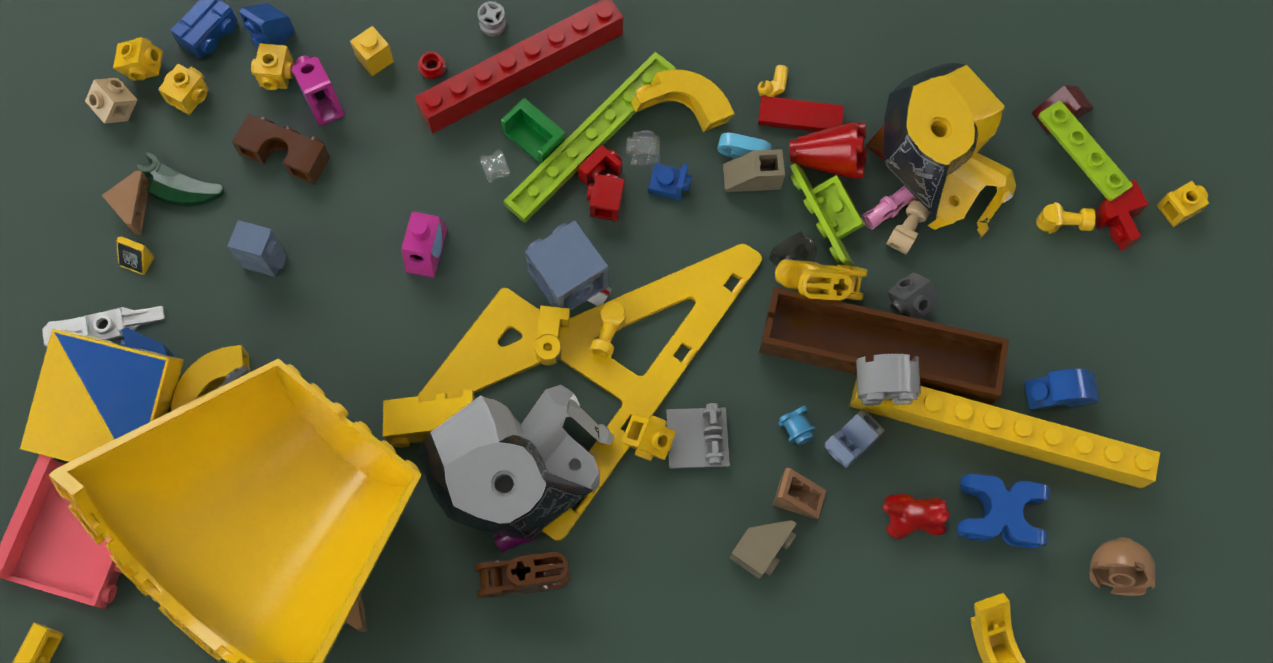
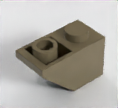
[723,149,785,192]
[729,520,797,579]

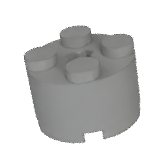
[856,354,921,406]

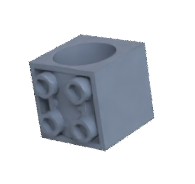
[525,220,608,311]

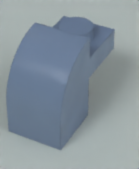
[824,409,886,468]

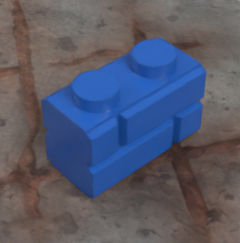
[170,0,238,60]

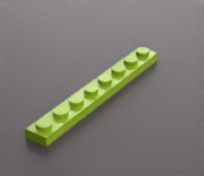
[503,51,676,223]

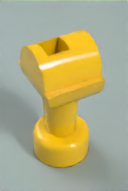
[1036,202,1096,234]
[589,300,626,359]

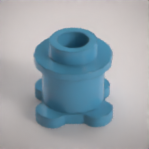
[778,406,816,445]

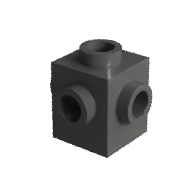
[887,272,940,319]

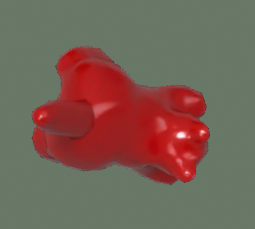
[882,494,950,539]

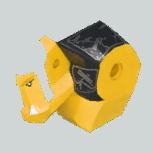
[883,63,1016,239]

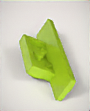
[1038,101,1132,201]
[790,163,865,265]

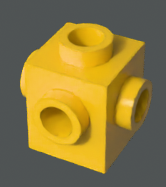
[113,37,163,81]
[251,43,294,90]
[158,64,209,115]
[621,414,676,461]

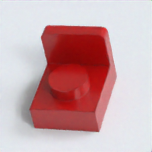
[578,145,623,186]

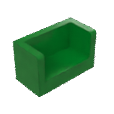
[501,98,566,164]

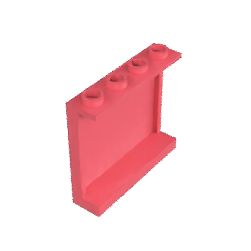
[0,454,122,610]

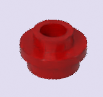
[418,51,446,79]

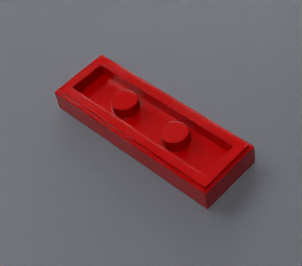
[758,96,844,132]

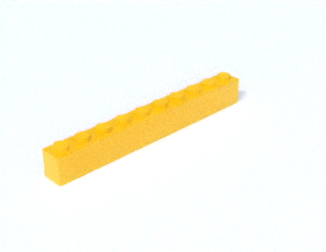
[849,379,1160,489]

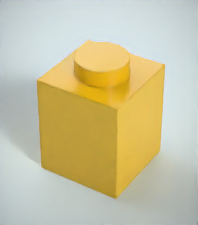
[350,26,394,76]

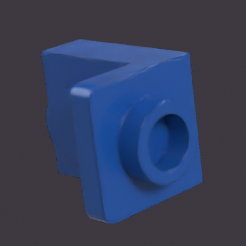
[648,163,692,201]

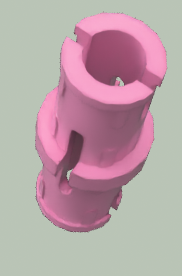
[861,186,917,230]

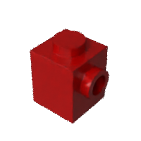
[586,174,625,222]

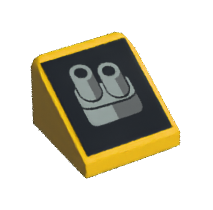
[116,236,154,275]

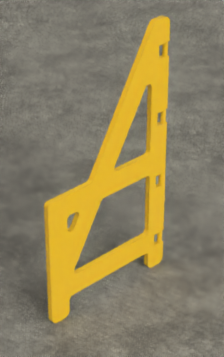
[418,244,762,541]

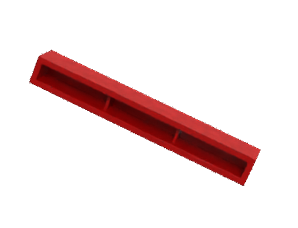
[414,0,623,134]

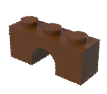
[232,114,330,185]

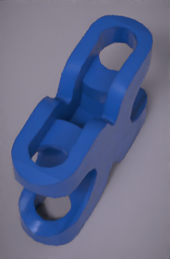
[956,474,1050,548]

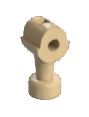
[886,201,930,255]

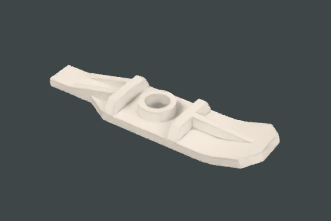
[42,305,165,346]

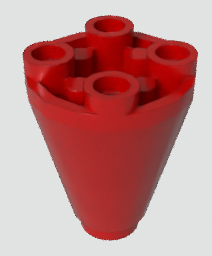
[789,122,867,179]

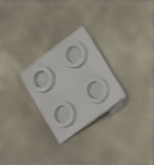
[666,403,730,469]

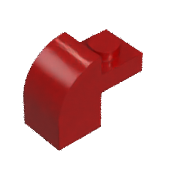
[1095,180,1148,251]

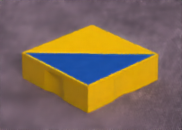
[20,329,184,462]

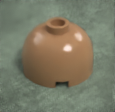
[1089,537,1156,596]

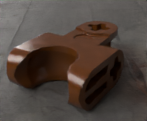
[474,551,570,599]

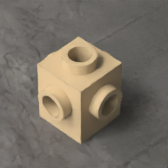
[85,78,137,124]

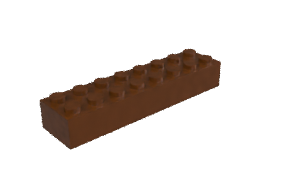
[759,287,1009,405]

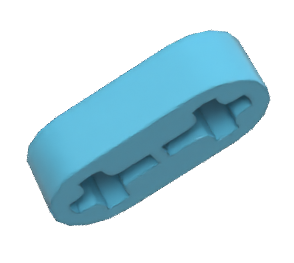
[717,132,772,158]

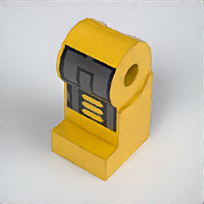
[535,305,571,366]

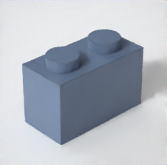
[227,220,286,277]

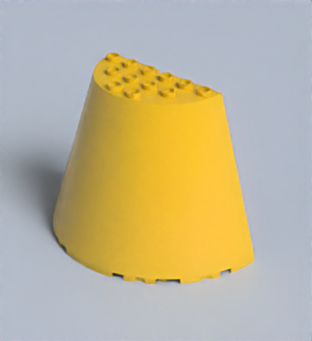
[49,359,422,663]

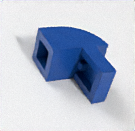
[1024,369,1100,412]

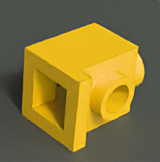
[1156,181,1209,228]

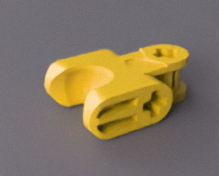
[775,259,868,300]

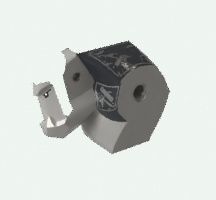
[418,385,614,539]

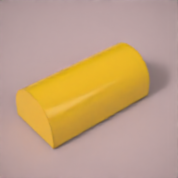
[12,622,63,663]

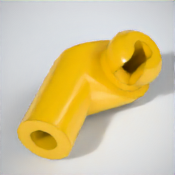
[757,65,789,97]

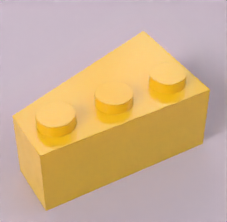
[383,389,476,448]

